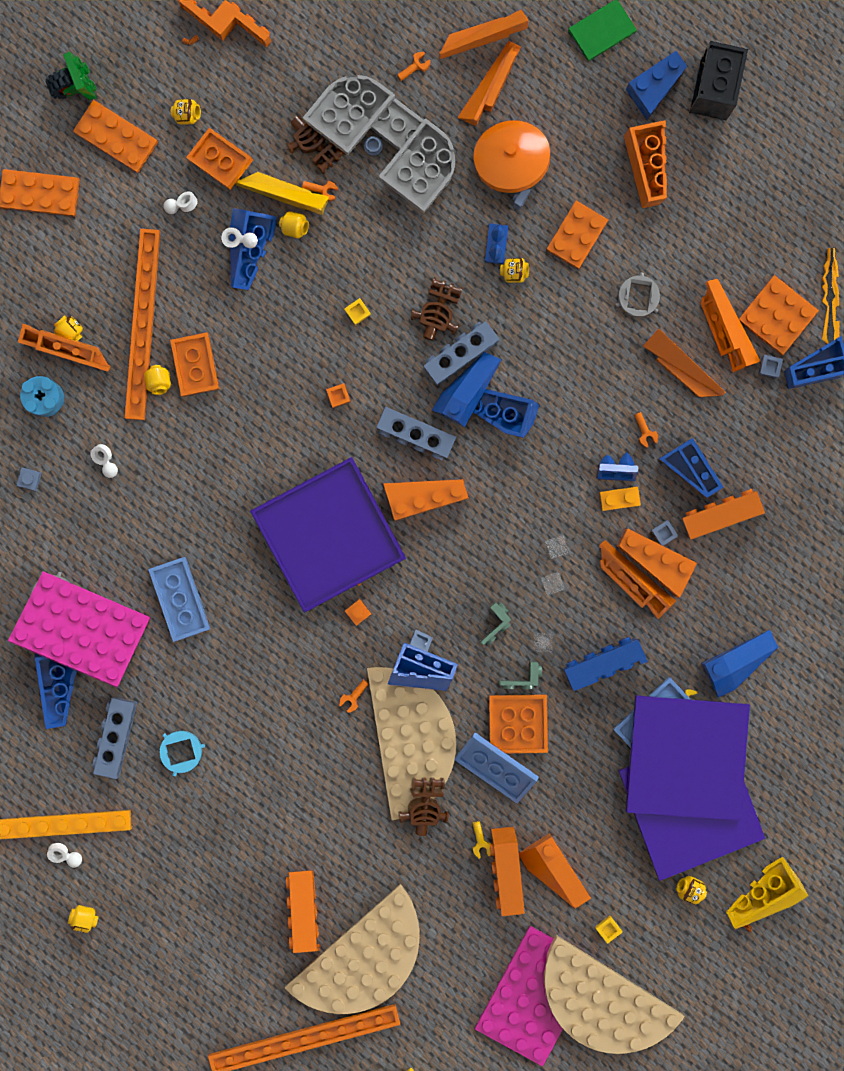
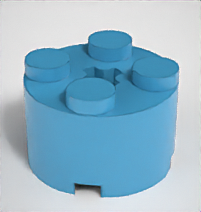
[20,376,64,417]

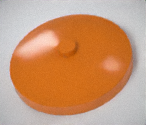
[474,120,550,193]

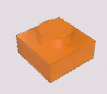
[326,383,351,408]
[345,599,371,626]

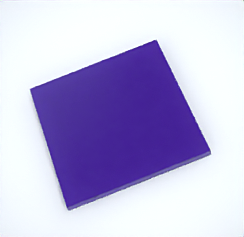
[250,457,406,613]
[625,695,750,821]
[618,766,765,881]

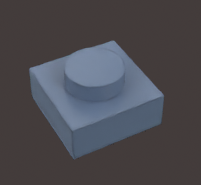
[512,189,531,210]
[759,355,783,379]
[17,467,41,491]
[651,520,678,546]
[409,630,433,652]

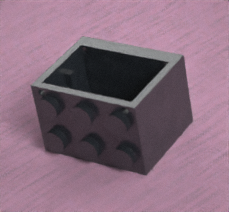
[689,41,748,120]

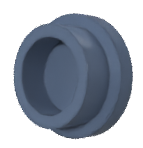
[364,136,383,156]

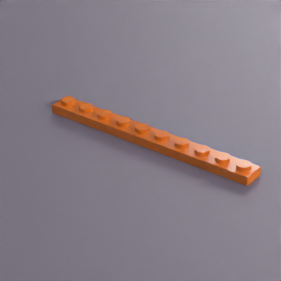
[125,229,161,421]
[208,1004,401,1071]

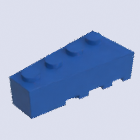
[563,637,648,691]

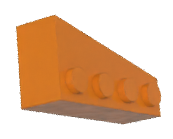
[383,479,468,521]
[617,529,697,598]
[286,871,320,953]

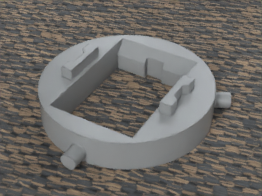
[616,272,660,317]

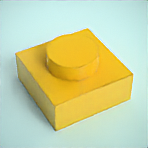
[344,298,371,326]
[595,915,623,944]

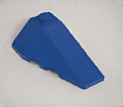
[230,208,277,290]
[473,389,539,438]
[701,630,778,698]
[34,653,77,729]

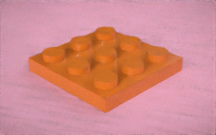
[739,275,819,355]
[489,694,548,753]

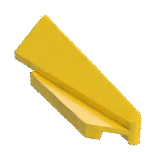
[236,172,329,215]

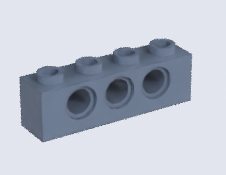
[424,321,500,386]
[376,407,456,461]
[92,697,137,779]

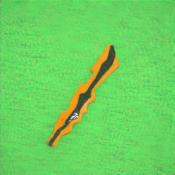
[822,248,840,344]

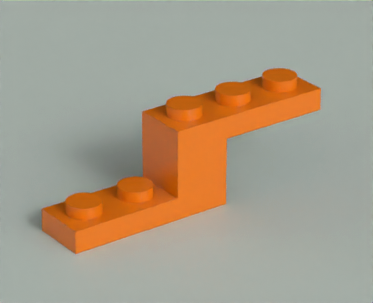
[177,0,271,47]

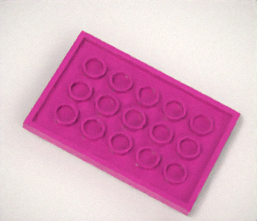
[8,571,150,688]
[475,925,563,1066]

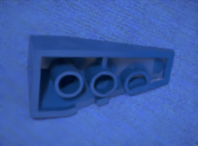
[432,352,501,427]

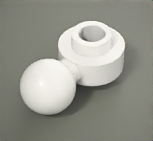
[163,192,198,214]
[221,228,258,248]
[91,444,118,478]
[47,843,82,868]

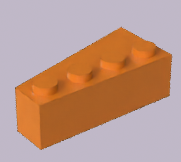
[624,120,667,209]
[683,489,765,540]
[490,827,525,916]

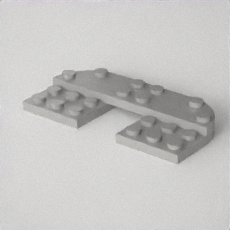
[303,75,455,214]

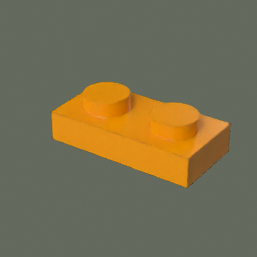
[599,487,641,511]

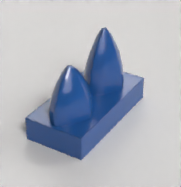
[485,224,508,265]
[597,452,638,481]

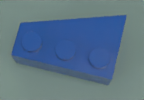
[626,51,687,120]

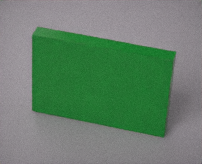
[568,0,637,62]

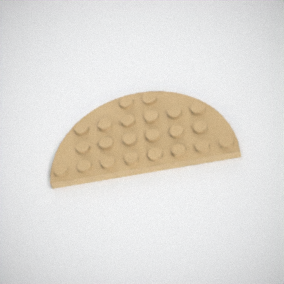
[367,667,456,820]
[285,884,420,1014]
[544,935,685,1054]

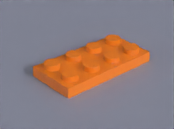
[73,100,158,173]
[0,169,80,217]

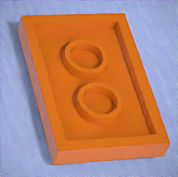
[186,128,253,190]
[546,200,608,269]
[170,332,220,397]

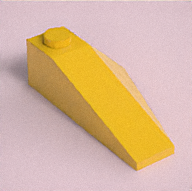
[726,856,808,929]

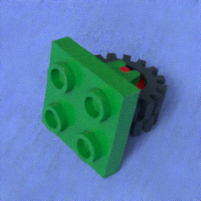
[45,51,97,101]

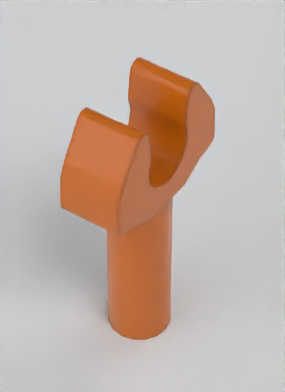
[397,52,431,81]
[302,181,338,202]
[634,412,658,448]
[339,679,369,713]

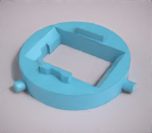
[160,731,205,776]

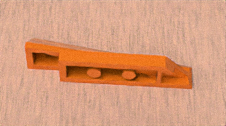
[439,10,529,59]
[458,41,521,126]
[700,279,760,372]
[18,324,111,371]
[643,329,726,398]
[599,540,676,619]

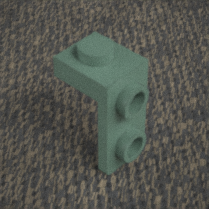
[480,602,511,645]
[499,661,542,689]

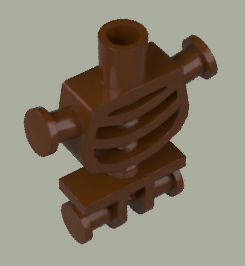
[286,116,346,174]
[411,277,463,341]
[398,777,449,836]

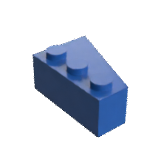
[784,336,844,389]
[659,438,724,497]
[387,643,458,691]

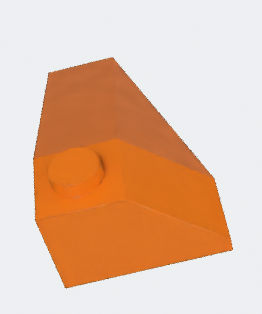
[519,833,591,909]

